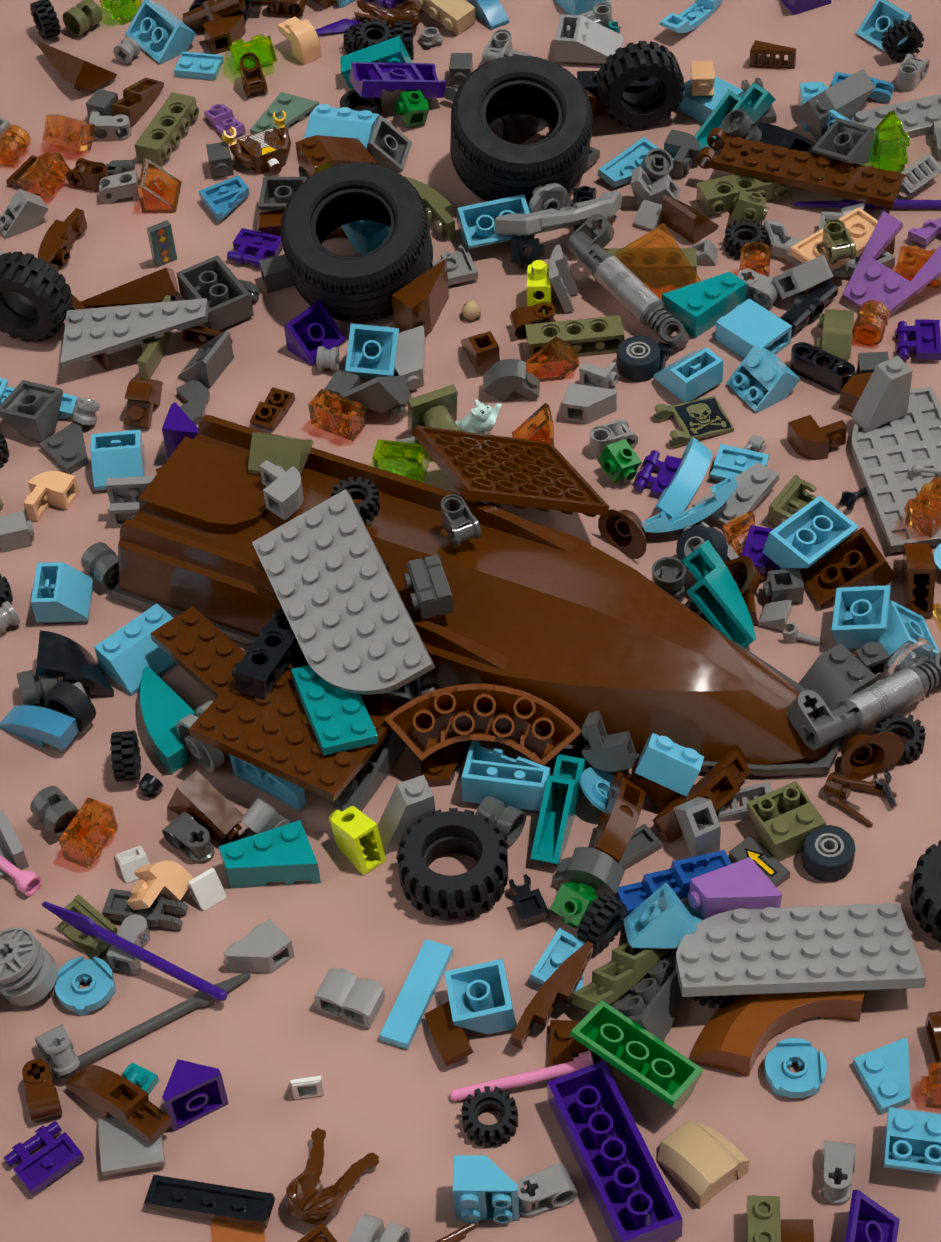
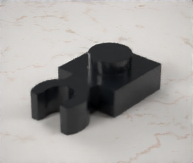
[509,874,549,926]

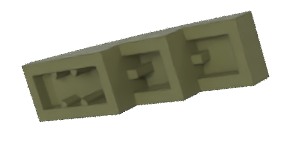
[137,295,172,379]
[572,942,669,1011]

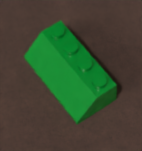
[569,1000,704,1110]

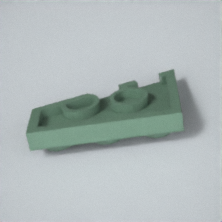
[250,92,319,135]

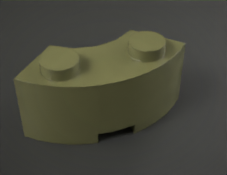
[817,309,854,359]

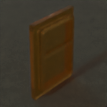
[616,223,701,300]

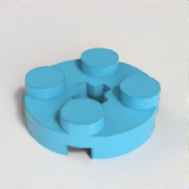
[55,957,116,1016]
[764,1038,827,1098]

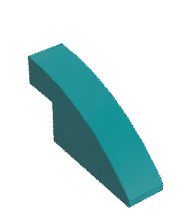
[694,82,776,152]
[681,540,756,648]
[140,666,196,775]
[530,754,587,865]

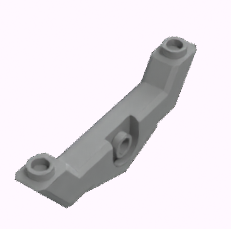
[494,191,622,236]
[764,220,895,278]

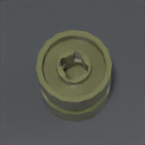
[63,0,102,36]

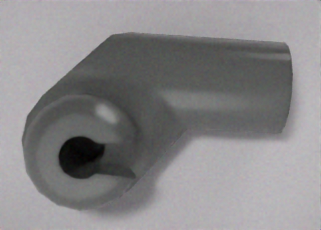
[106,160,135,176]
[239,280,260,302]

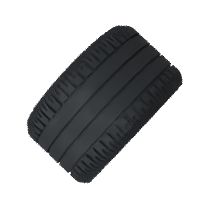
[450,55,593,206]
[280,162,433,322]

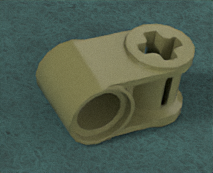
[822,219,856,263]

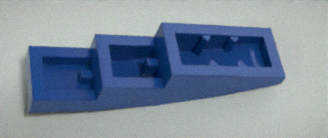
[614,850,732,917]

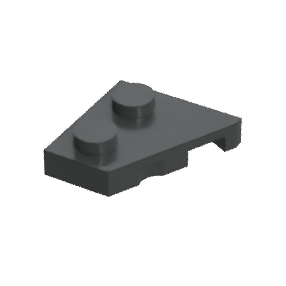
[39,422,89,474]

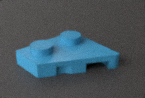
[199,175,250,222]

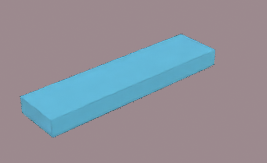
[379,939,453,1050]

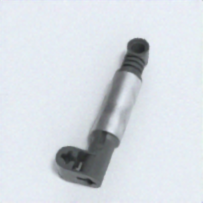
[566,214,689,350]
[787,651,941,750]

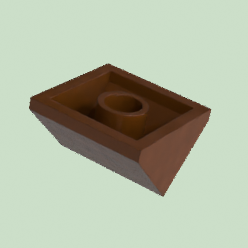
[662,194,719,244]

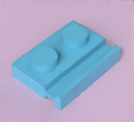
[174,51,224,81]
[710,444,769,482]

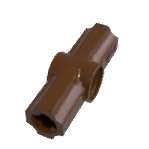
[182,0,246,31]

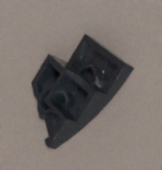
[36,630,114,697]

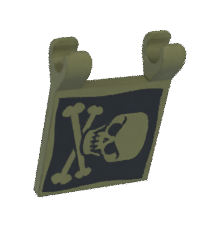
[654,396,734,449]

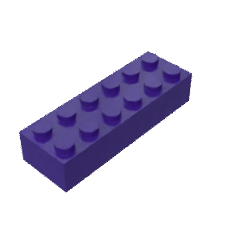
[547,1060,683,1242]

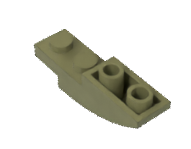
[404,176,456,241]

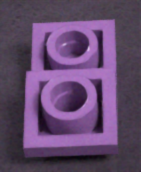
[204,104,246,136]

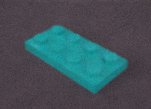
[291,665,378,756]

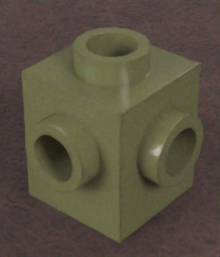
[731,189,768,223]

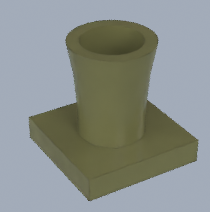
[408,384,461,436]

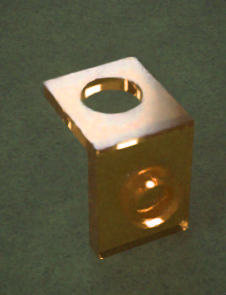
[723,510,755,557]

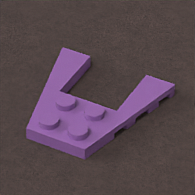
[843,211,941,322]

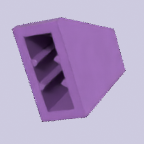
[688,857,782,919]

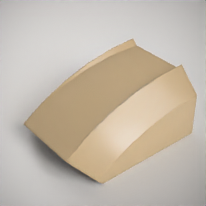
[657,1120,749,1208]

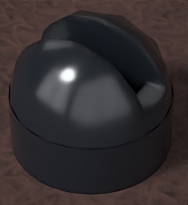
[139,773,163,798]

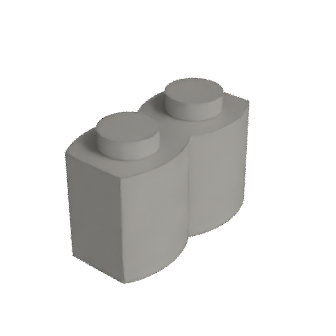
[315,968,385,1028]

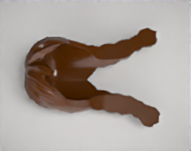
[354,0,421,32]
[286,1128,379,1225]

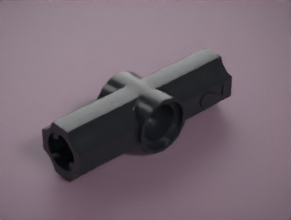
[780,279,838,334]

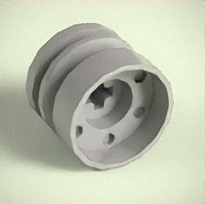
[0,927,58,1007]

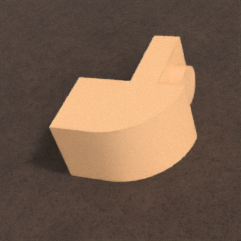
[278,17,322,65]
[690,61,715,96]
[24,471,79,522]
[126,860,194,910]

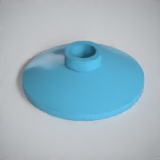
[580,767,613,811]

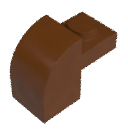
[124,377,163,428]
[787,415,847,460]

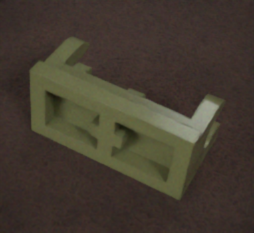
[768,475,817,527]
[58,894,118,959]

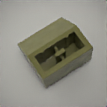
[746,781,826,862]

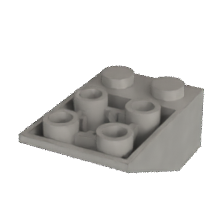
[555,14,624,64]

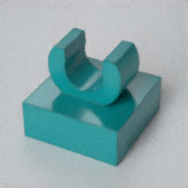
[122,1062,159,1096]

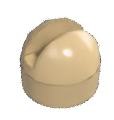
[461,299,481,320]

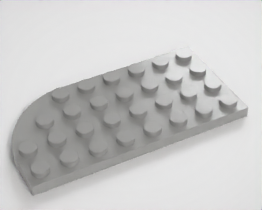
[851,387,941,553]
[252,489,435,695]
[676,903,926,997]

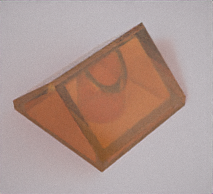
[138,157,182,213]

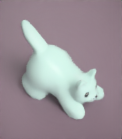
[455,399,502,434]

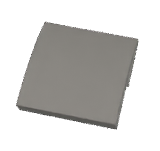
[549,244,579,313]
[106,476,155,528]
[98,1108,165,1176]

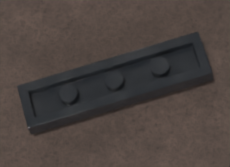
[144,1175,275,1228]

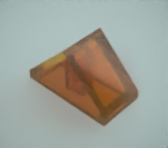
[512,403,554,445]

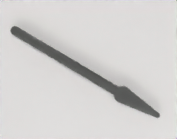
[54,972,251,1078]

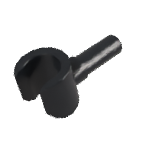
[658,342,671,372]
[839,487,867,510]
[872,771,897,808]

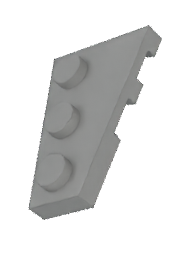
[431,243,478,286]
[692,462,779,533]

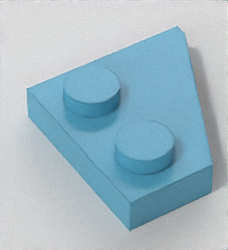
[529,928,585,1002]
[852,1038,910,1114]

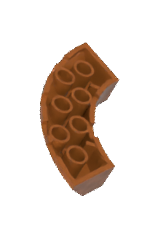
[384,684,582,766]
[690,990,867,1076]

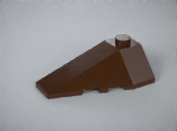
[37,42,117,92]
[81,267,180,307]

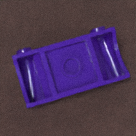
[349,62,446,98]

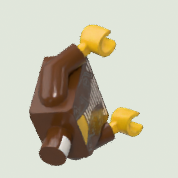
[222,110,291,175]

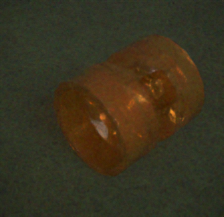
[0,125,31,167]
[740,242,771,279]
[852,300,890,346]

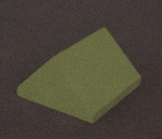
[248,433,313,476]

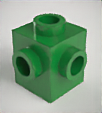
[395,90,429,127]
[597,439,642,484]
[550,881,598,928]

